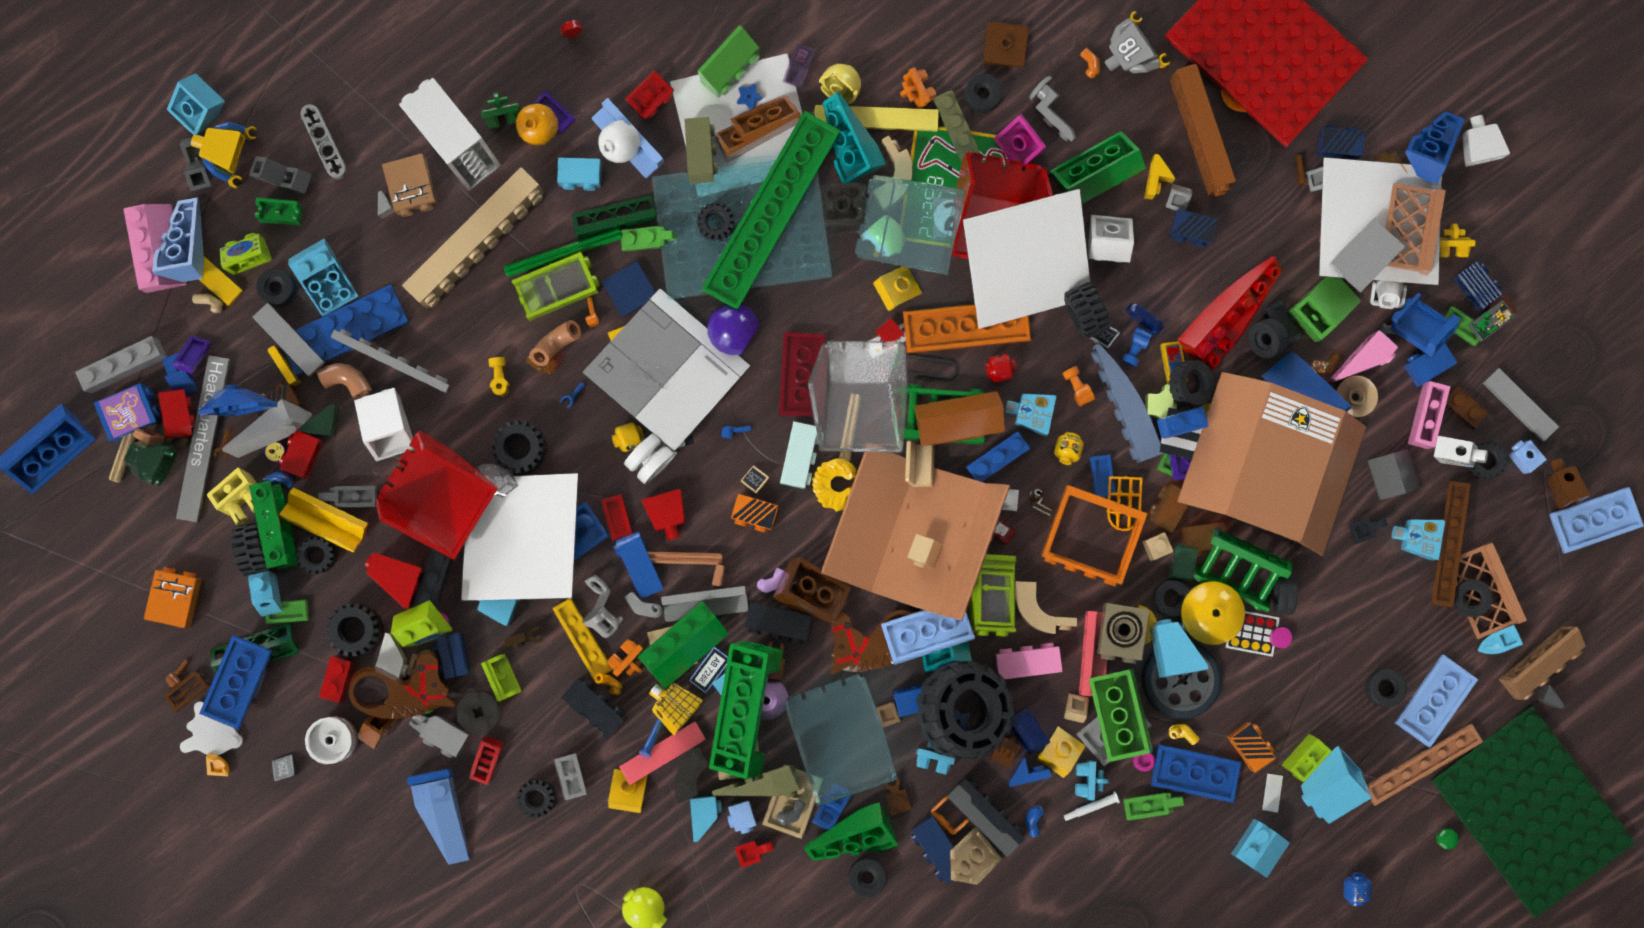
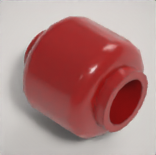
[985,354,1017,383]

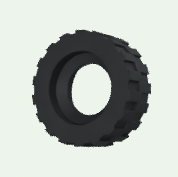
[1169,360,1214,407]

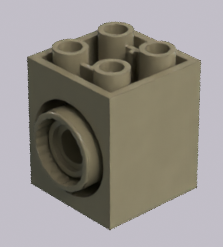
[1096,603,1149,664]

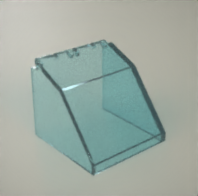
[855,175,965,275]
[784,674,897,806]

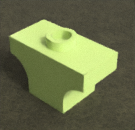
[1145,384,1177,420]

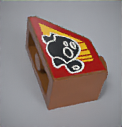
[357,715,397,749]

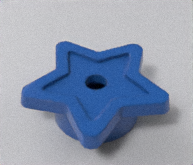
[736,84,763,110]
[953,708,971,731]

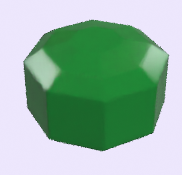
[1436,829,1459,849]

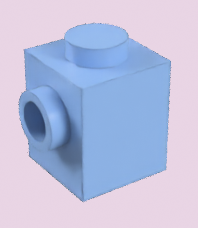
[1508,440,1547,474]
[727,800,757,834]

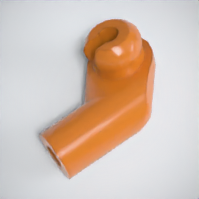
[1080,47,1100,78]

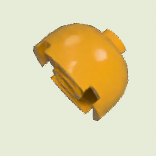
[516,104,558,145]

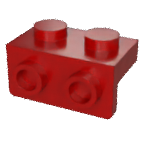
[625,70,674,119]

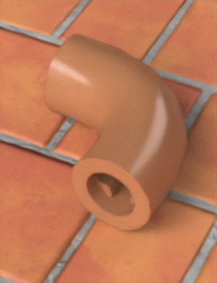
[530,320,581,366]
[316,363,372,399]

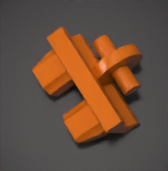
[900,67,937,109]
[607,639,644,677]

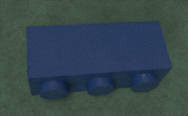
[911,815,954,884]

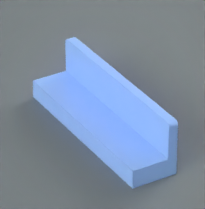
[592,98,664,178]

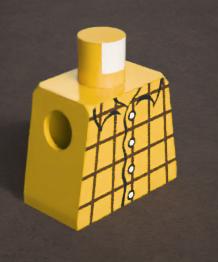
[649,683,703,736]

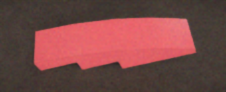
[619,722,706,785]

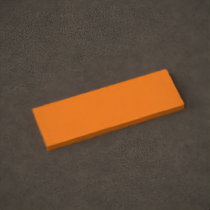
[903,304,1031,353]

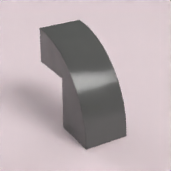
[180,135,212,191]
[249,156,312,194]

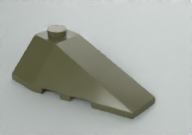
[712,765,802,799]

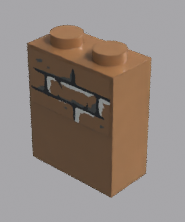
[382,154,438,217]

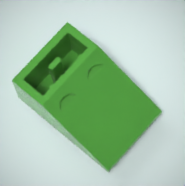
[1287,276,1361,342]

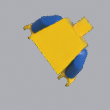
[191,122,256,188]

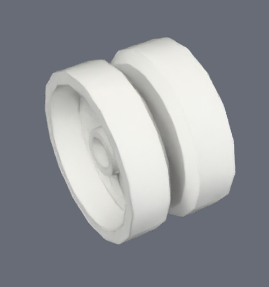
[624,433,677,485]
[305,716,358,764]

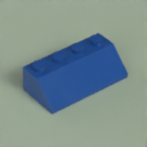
[0,404,96,494]

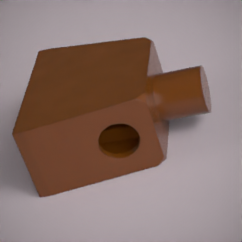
[1548,458,1590,510]

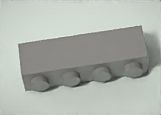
[75,336,167,393]

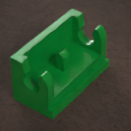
[255,198,303,226]

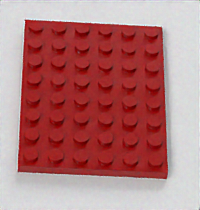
[1164,0,1368,147]

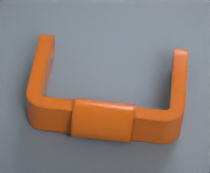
[931,795,970,835]

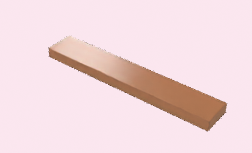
[1367,723,1483,806]

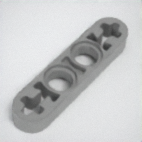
[301,104,347,180]

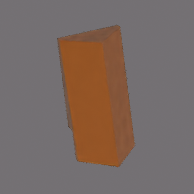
[715,94,801,163]
[914,391,1005,447]

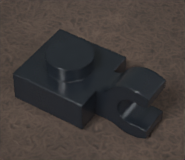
[1348,517,1388,544]

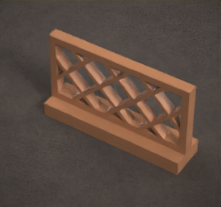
[1385,183,1446,275]
[1456,542,1527,639]

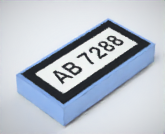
[689,647,728,693]

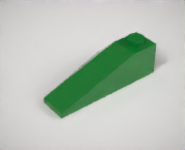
[804,802,898,861]

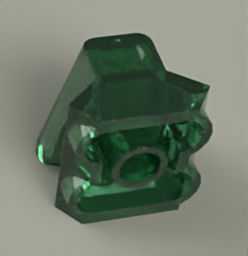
[124,441,177,486]

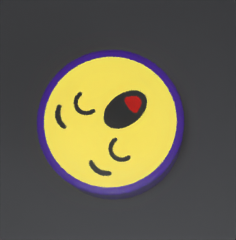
[264,442,287,463]

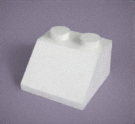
[1088,215,1134,263]

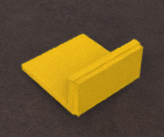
[873,264,922,311]
[1037,727,1086,778]
[608,769,648,813]

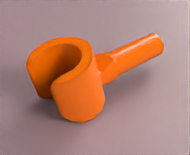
[585,297,599,328]

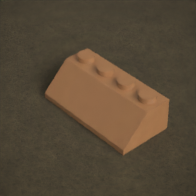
[1498,626,1585,700]

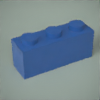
[965,432,1030,482]

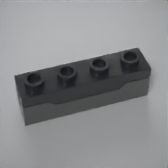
[946,777,1025,857]

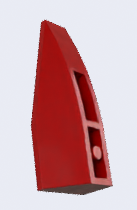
[1177,256,1283,371]

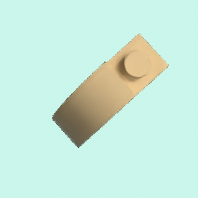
[874,136,912,213]
[1015,581,1077,634]

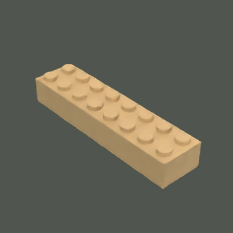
[402,167,544,309]

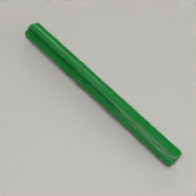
[504,228,622,277]

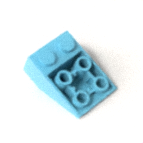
[288,238,359,317]

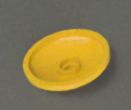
[1181,582,1245,645]

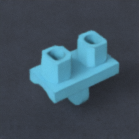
[916,742,955,775]
[1075,760,1110,800]

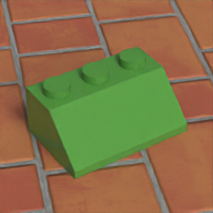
[698,25,760,98]

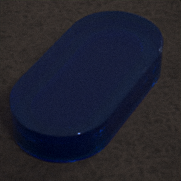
[1126,303,1164,334]

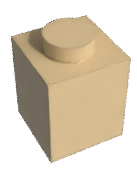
[1142,533,1173,561]
[907,534,943,569]

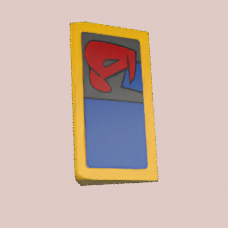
[1160,341,1188,385]

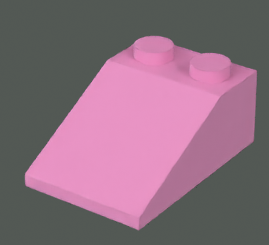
[1328,330,1398,384]

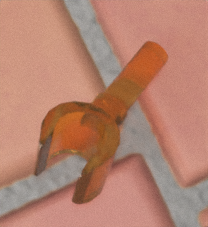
[214,430,231,459]

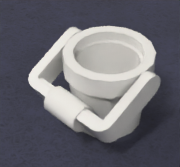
[1370,280,1407,309]

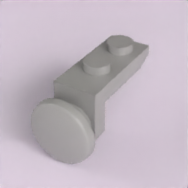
[1029,76,1076,142]

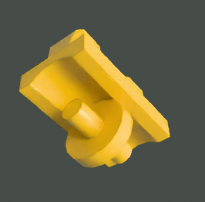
[1439,223,1475,257]

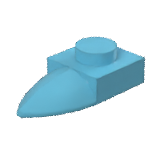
[1478,625,1523,654]

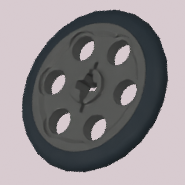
[1142,641,1222,719]

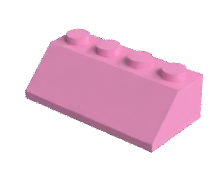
[123,204,187,293]

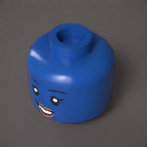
[1343,873,1372,906]

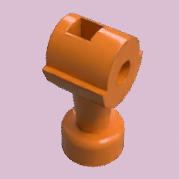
[1062,366,1095,407]

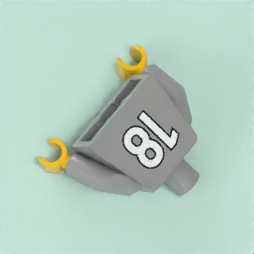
[1105,11,1170,73]

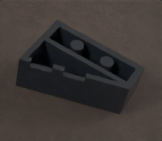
[561,678,627,740]

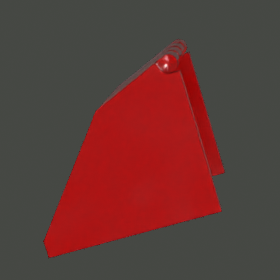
[949,151,1053,259]
[376,431,498,559]

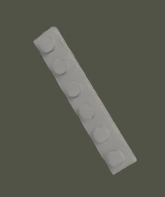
[331,329,450,393]

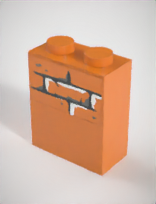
[144,567,202,628]

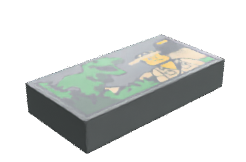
[1468,300,1515,342]

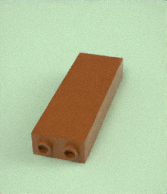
[1170,64,1236,197]

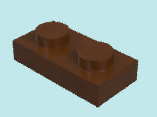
[1446,386,1489,429]

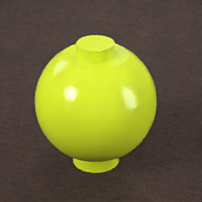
[622,887,667,928]

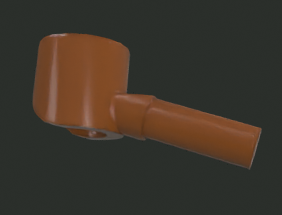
[166,659,189,688]

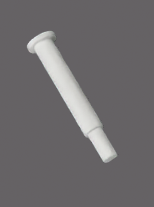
[1063,791,1120,821]

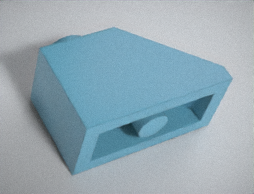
[690,795,722,842]

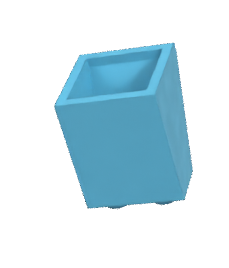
[1150,619,1208,678]
[1301,746,1372,824]

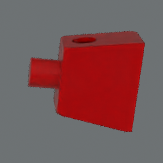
[642,489,685,541]

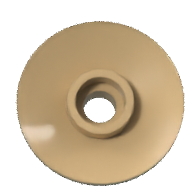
[1336,376,1378,417]

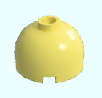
[819,63,861,104]

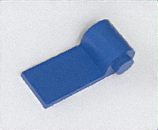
[613,531,664,599]

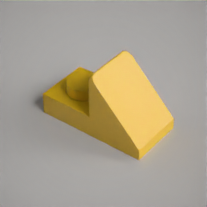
[1144,154,1175,200]

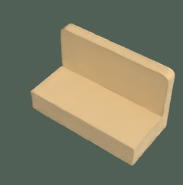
[905,441,935,487]

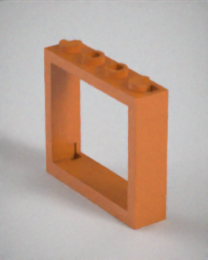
[1041,485,1147,586]

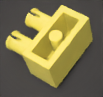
[206,468,257,525]

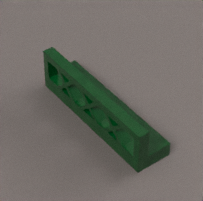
[571,195,658,239]
[210,622,300,674]

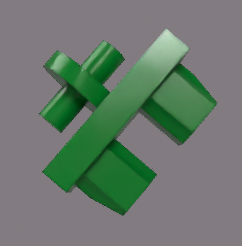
[481,92,520,128]

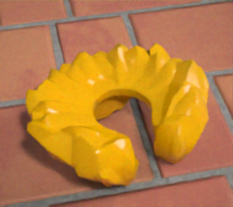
[812,458,857,512]

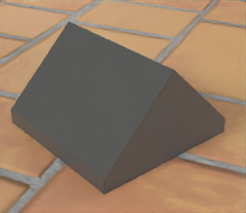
[1367,449,1420,500]

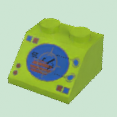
[220,233,272,275]
[391,600,452,647]

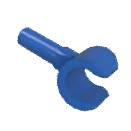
[561,382,585,408]
[721,426,751,439]

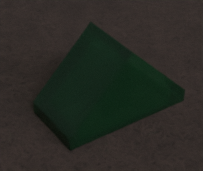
[299,403,340,437]
[1167,544,1198,583]

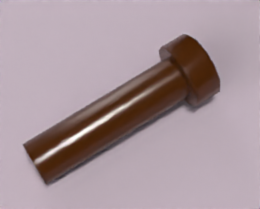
[1296,155,1308,185]

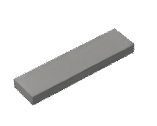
[253,303,325,377]
[1483,368,1559,442]

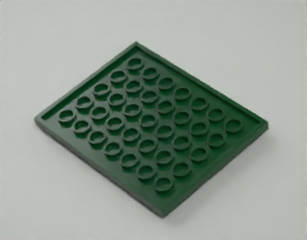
[1430,706,1635,918]

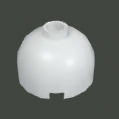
[598,120,641,163]

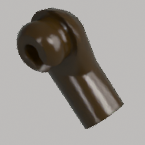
[1029,489,1053,518]

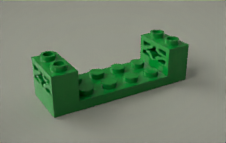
[709,641,783,779]

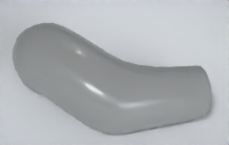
[625,591,662,618]

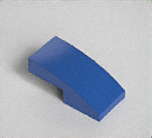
[812,783,852,831]

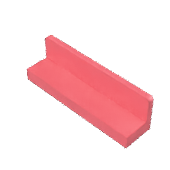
[1079,611,1107,696]

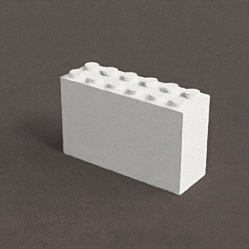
[399,78,501,191]

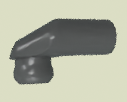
[777,799,806,825]

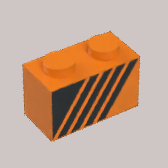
[731,494,779,533]
[1227,722,1276,773]

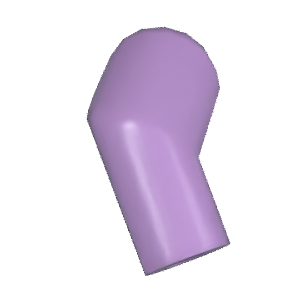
[757,568,785,593]

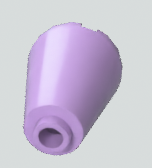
[761,678,788,720]

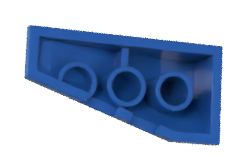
[1406,111,1465,184]
[199,385,277,416]

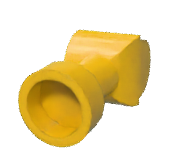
[488,357,510,397]

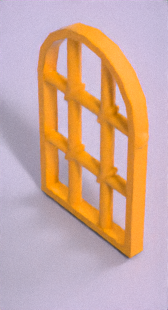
[1106,476,1142,531]

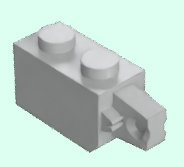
[409,715,472,758]

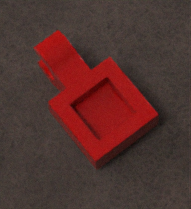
[735,840,774,868]

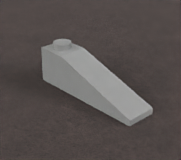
[222,399,312,458]

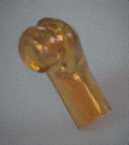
[1311,352,1341,374]

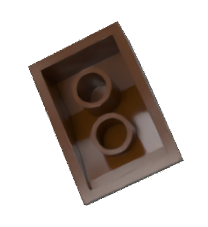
[773,556,851,624]

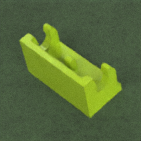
[481,653,522,702]
[1282,734,1332,783]

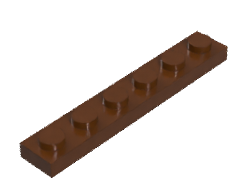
[1431,481,1471,608]

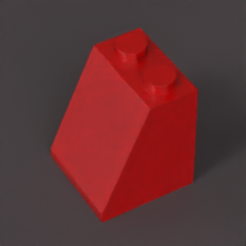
[365,553,424,609]

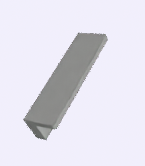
[661,586,748,622]

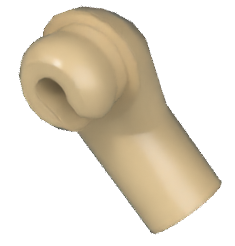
[192,293,223,313]

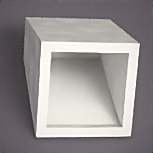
[354,388,414,461]

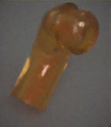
[526,355,558,374]

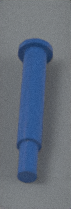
[639,718,664,758]

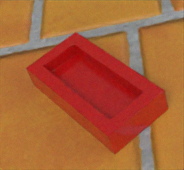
[601,494,633,540]

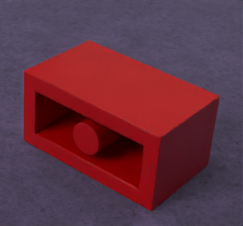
[158,389,195,439]
[279,430,324,479]
[319,656,356,703]

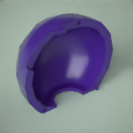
[707,304,760,355]

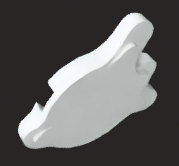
[180,702,243,755]

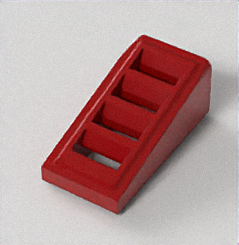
[469,736,504,785]

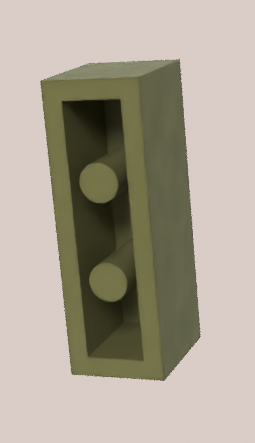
[684,117,718,184]

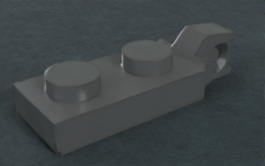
[318,486,378,508]

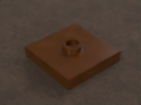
[983,21,1029,68]

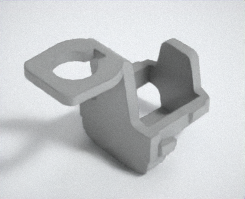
[582,575,623,638]

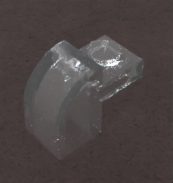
[477,463,519,498]

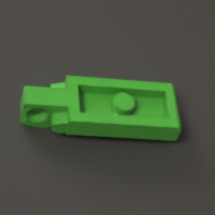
[621,226,677,252]
[1123,792,1184,821]

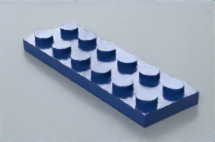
[284,284,409,377]

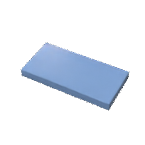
[1549,487,1644,553]
[881,610,975,665]
[1394,655,1478,748]

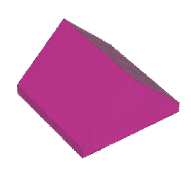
[993,114,1046,168]

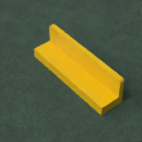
[280,487,368,552]

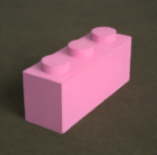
[1408,381,1450,449]
[995,643,1063,679]

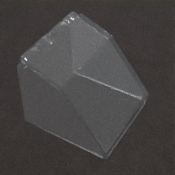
[808,341,908,452]

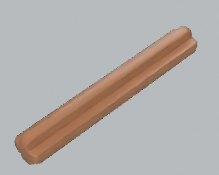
[648,552,723,565]

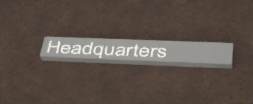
[176,355,231,523]

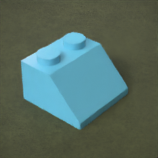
[167,73,225,135]
[1231,819,1290,878]

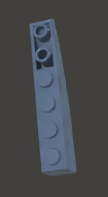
[1091,344,1163,463]

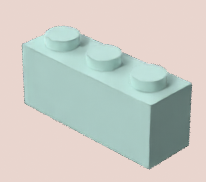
[780,421,821,489]

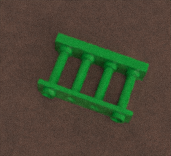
[900,384,985,445]
[249,481,300,570]
[1192,528,1292,612]

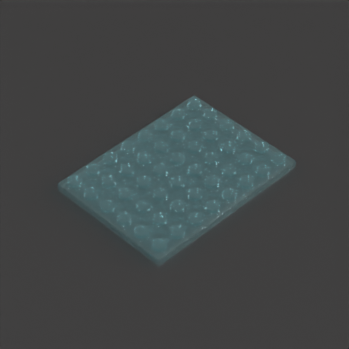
[652,160,832,299]

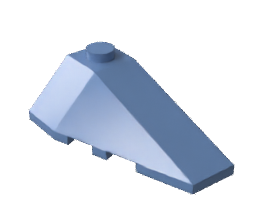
[152,197,204,282]
[411,777,470,865]

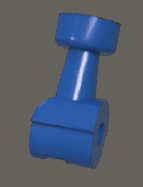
[1122,326,1152,367]

